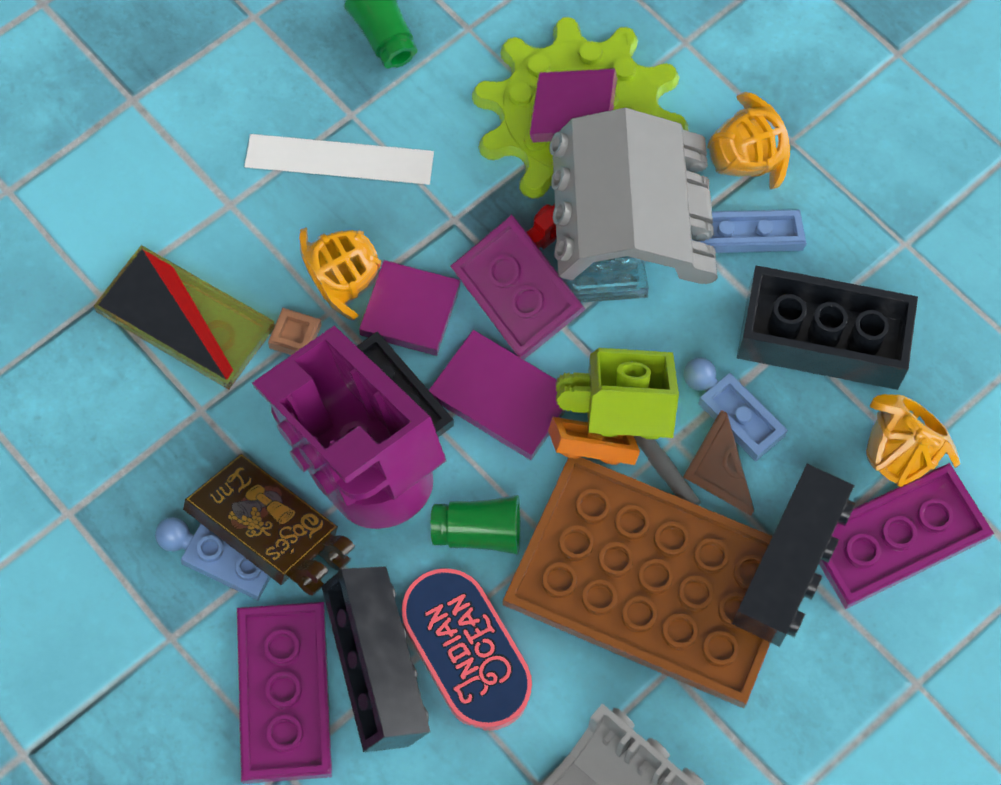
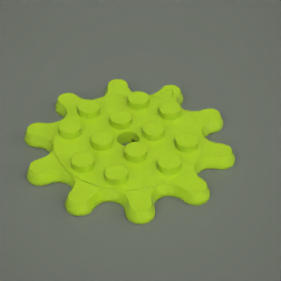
[472,17,688,199]

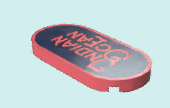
[402,568,532,730]

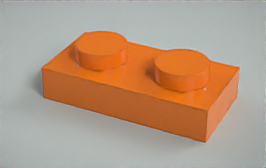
[548,417,640,465]

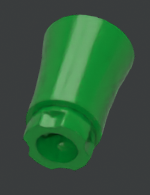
[344,0,417,69]
[431,495,521,555]

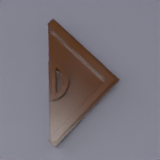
[683,410,755,516]

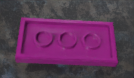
[819,463,994,609]
[237,602,332,784]

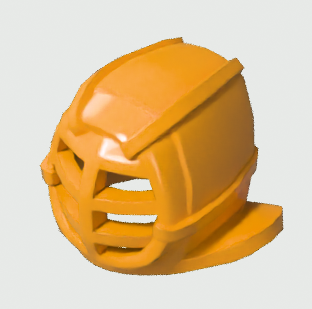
[707,92,790,189]
[299,227,382,320]
[866,394,960,487]

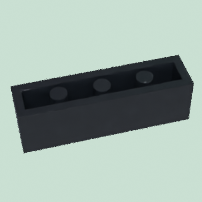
[732,464,856,647]
[321,566,430,752]

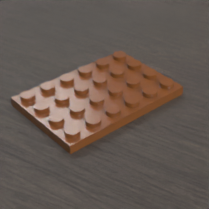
[503,457,772,709]

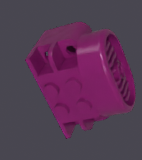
[252,325,446,529]

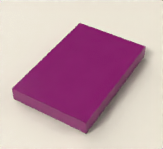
[450,215,586,360]
[429,330,566,460]

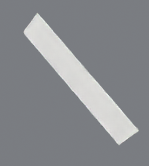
[244,134,434,185]

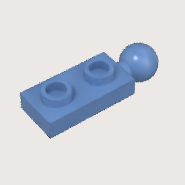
[683,358,788,462]
[155,517,271,601]

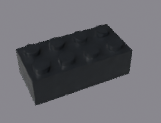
[737,265,918,390]

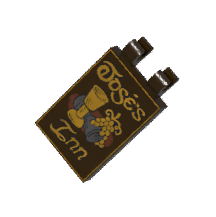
[183,453,355,596]

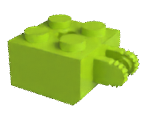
[556,348,679,440]

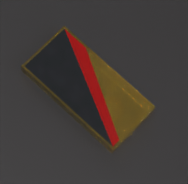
[94,245,275,390]

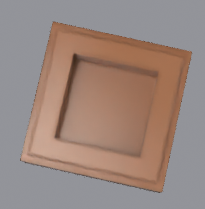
[268,308,322,355]

